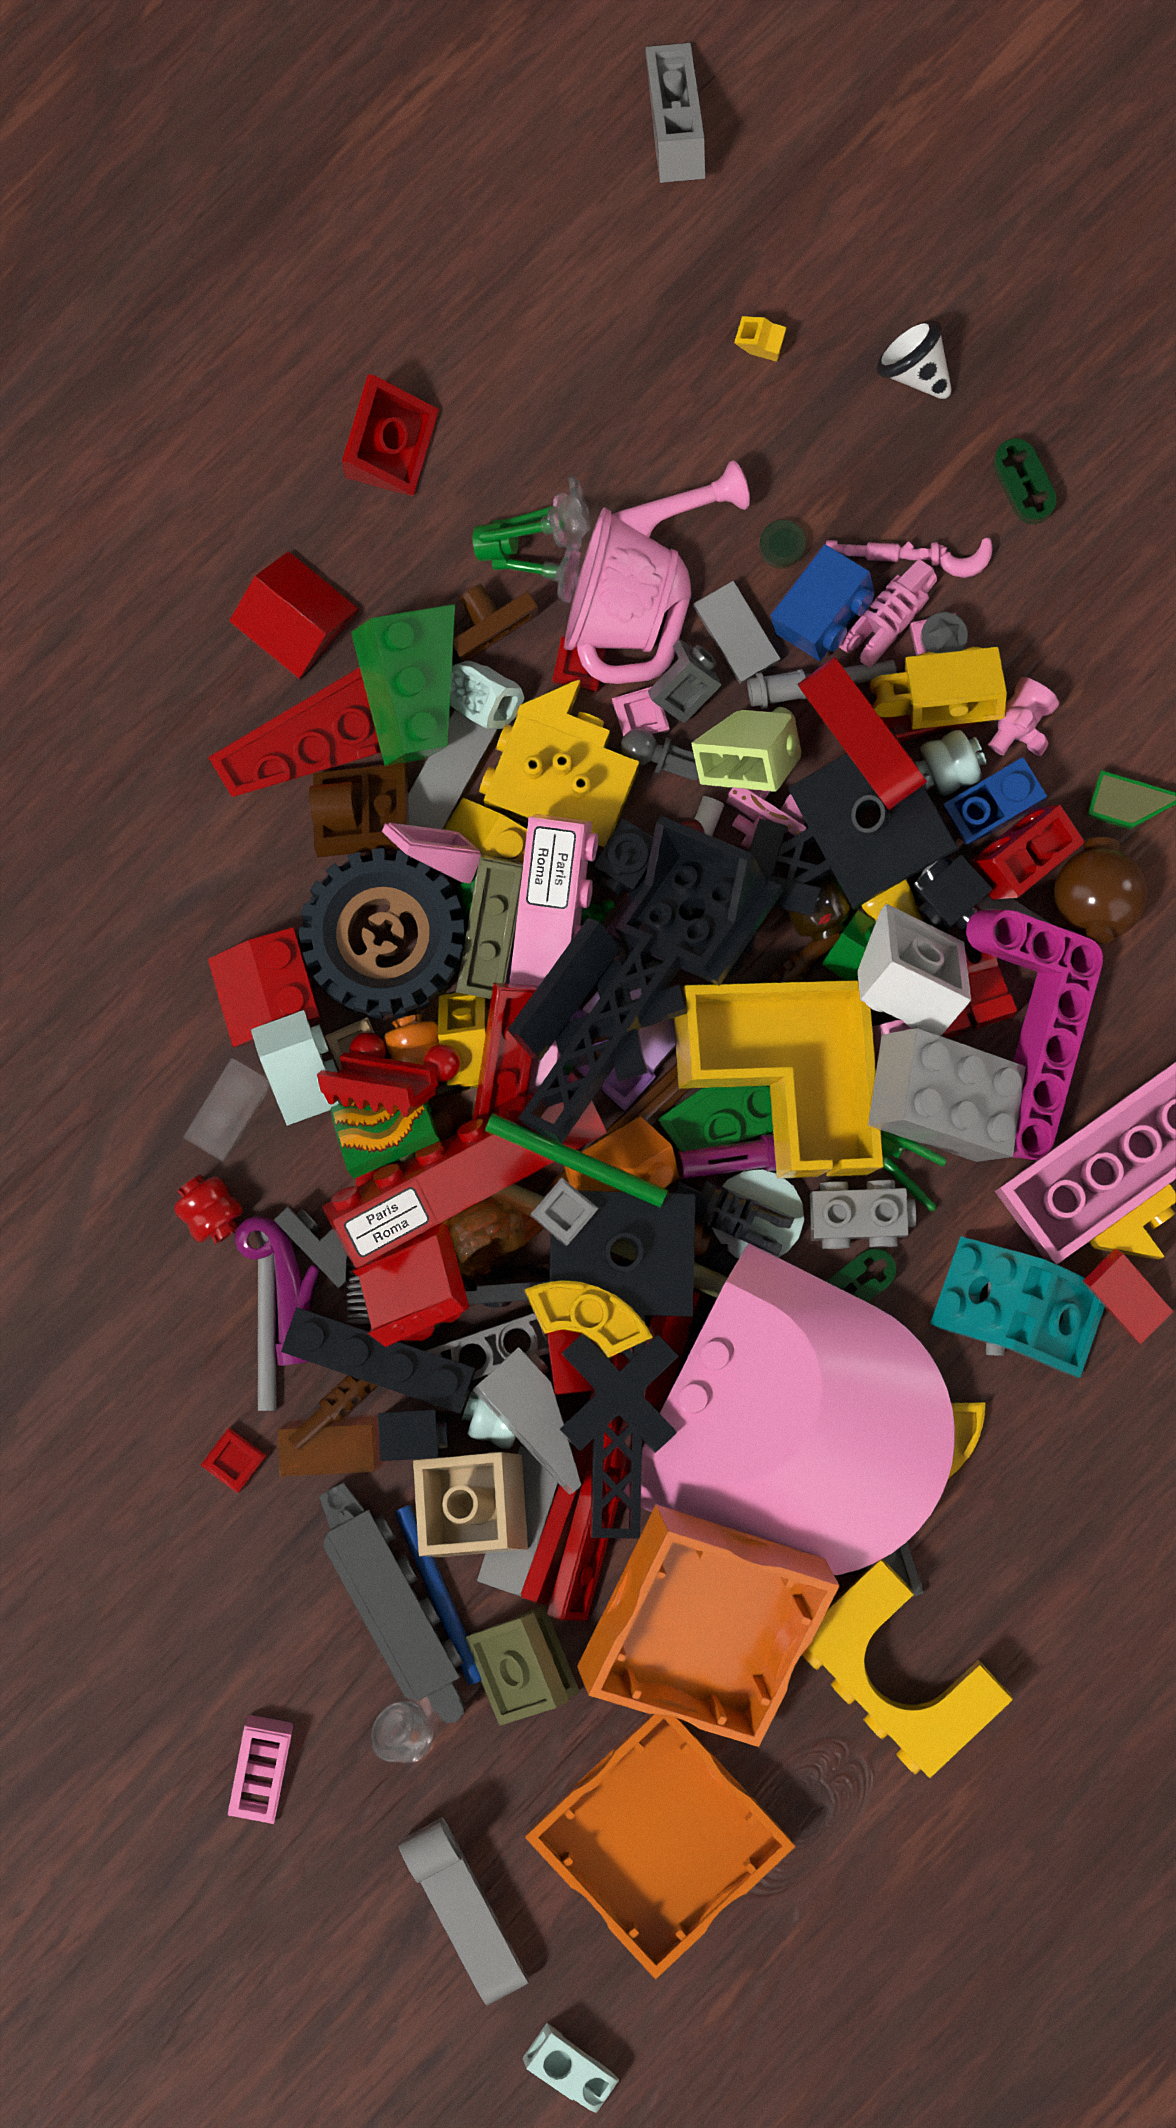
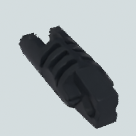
[674,1179,795,1256]

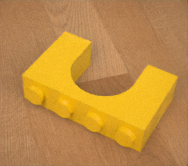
[802,1559,1013,1778]

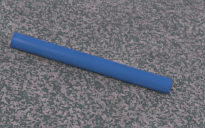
[394,1504,482,1686]

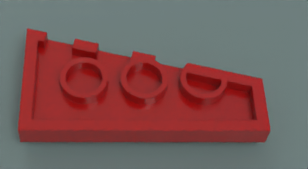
[208,667,381,798]

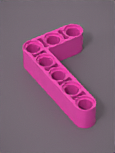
[966,910,1103,1160]

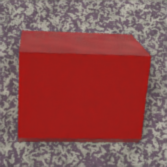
[342,374,439,496]
[229,551,359,680]

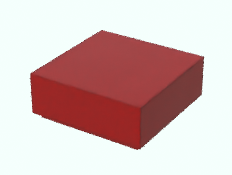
[552,636,606,693]
[200,1427,267,1493]

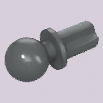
[620,729,699,780]

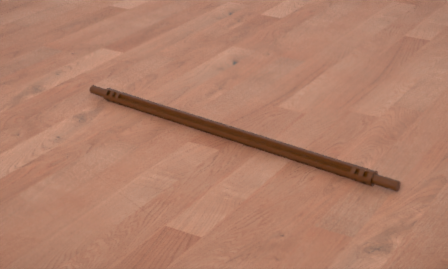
[287,933,841,1452]

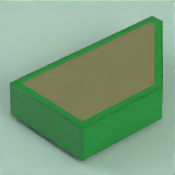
[1086,770,1176,830]

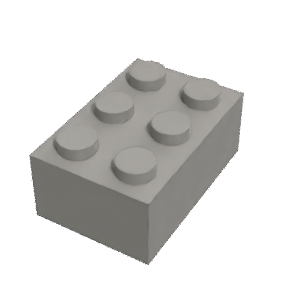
[868,1028,1026,1162]

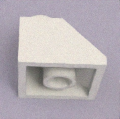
[858,904,971,1036]

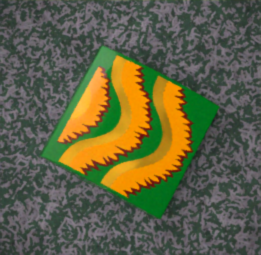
[331,1101,440,1179]

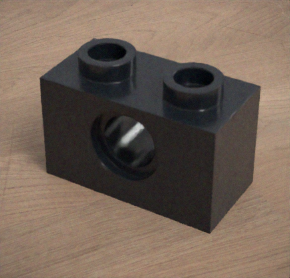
[378,1410,450,1461]

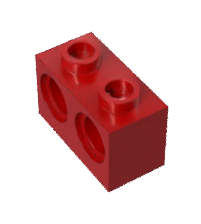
[968,804,1085,900]

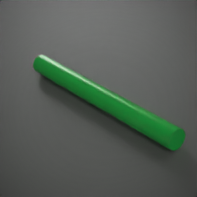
[485,1113,668,1208]

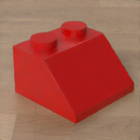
[208,927,323,1048]

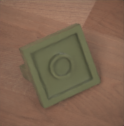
[464,1604,580,1726]

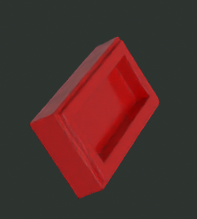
[1083,1248,1173,1345]

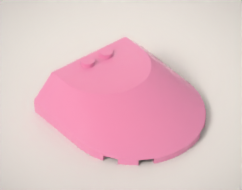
[624,1243,955,1575]

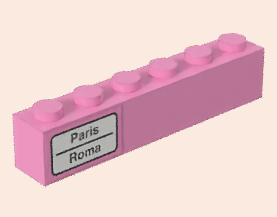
[509,814,598,1096]

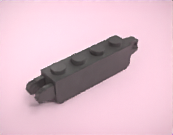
[319,1483,466,1724]

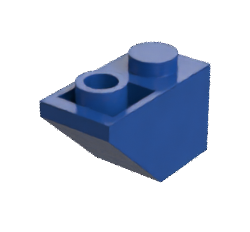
[942,757,1047,845]

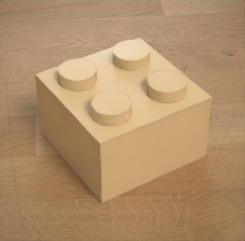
[413,1452,528,1557]

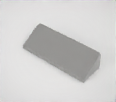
[477,1446,558,1596]

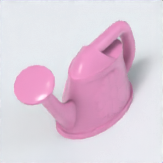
[564,460,750,684]

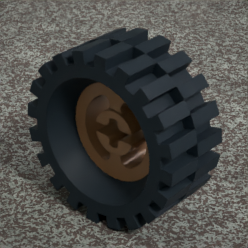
[299,848,466,1019]

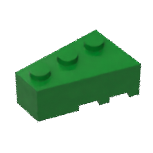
[351,604,455,766]

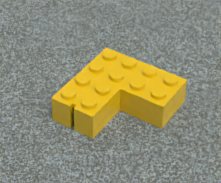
[674,981,883,1178]

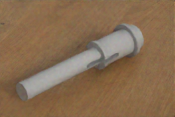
[747,660,896,710]

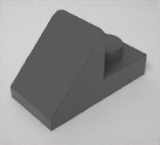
[274,1207,349,1290]

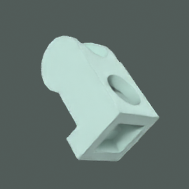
[522,2023,619,2113]

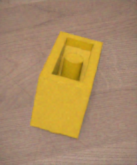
[443,798,527,862]
[438,993,489,1087]

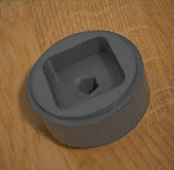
[920,612,968,654]

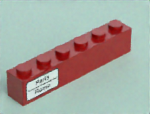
[322,1072,607,1268]

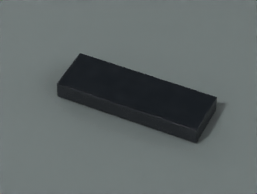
[507,918,621,1060]

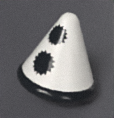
[877,320,951,399]

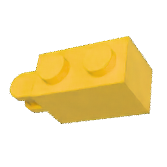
[870,647,1007,729]

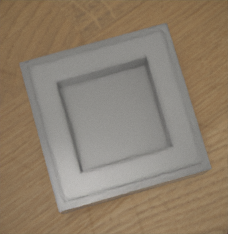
[530,1178,598,1246]

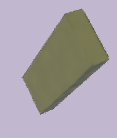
[456,854,524,999]

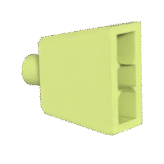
[691,707,801,792]

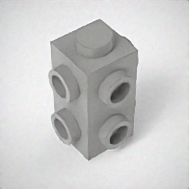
[810,1180,916,1249]

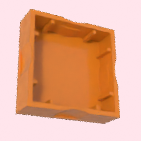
[577,1504,839,1747]
[525,1714,796,1979]

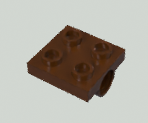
[309,763,409,858]

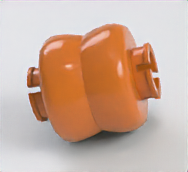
[383,1014,439,1065]

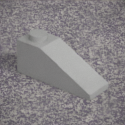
[645,43,705,183]
[473,1347,581,1495]

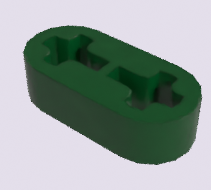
[993,438,1057,525]
[825,1249,896,1303]

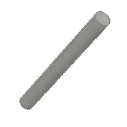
[258,1231,277,1411]

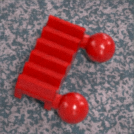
[317,1032,461,1117]

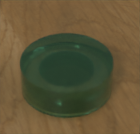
[759,520,806,569]

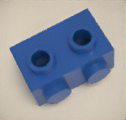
[770,544,874,662]

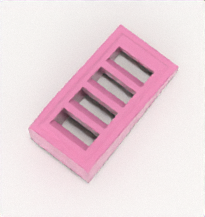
[382,823,482,884]
[228,1715,294,1824]

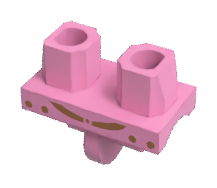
[726,788,807,851]

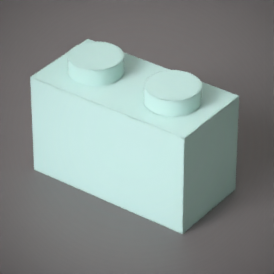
[251,1010,339,1126]

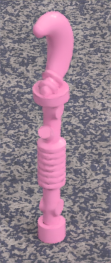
[826,538,993,578]

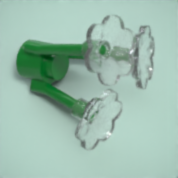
[472,475,591,603]

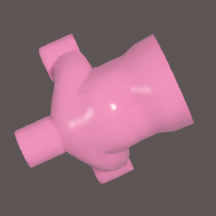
[988,677,1059,756]

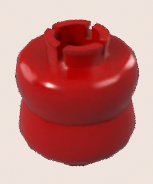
[174,1174,243,1245]

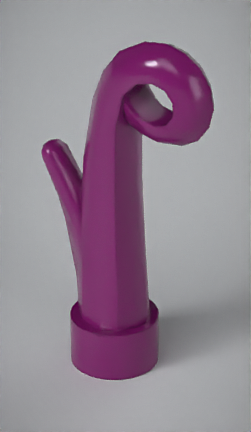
[235,1217,319,1366]

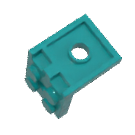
[930,1236,1105,1378]

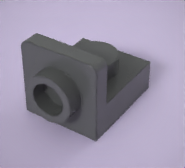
[648,639,722,723]

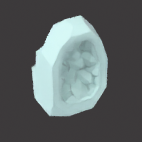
[450,660,525,729]

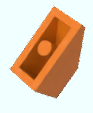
[565,1116,680,1192]

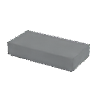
[693,581,780,685]

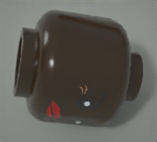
[786,875,851,942]

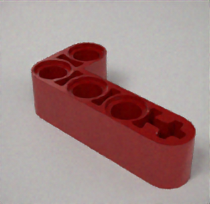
[797,656,927,810]

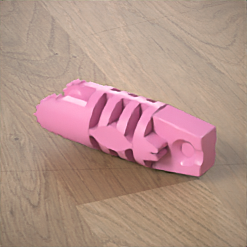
[839,559,937,668]

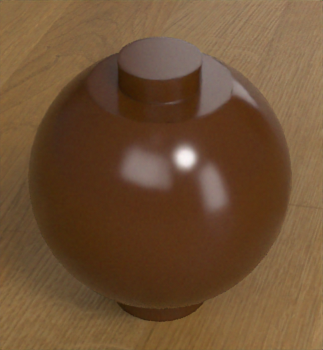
[1054,837,1148,944]

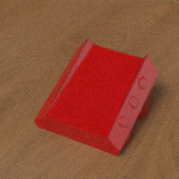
[352,1222,469,1347]

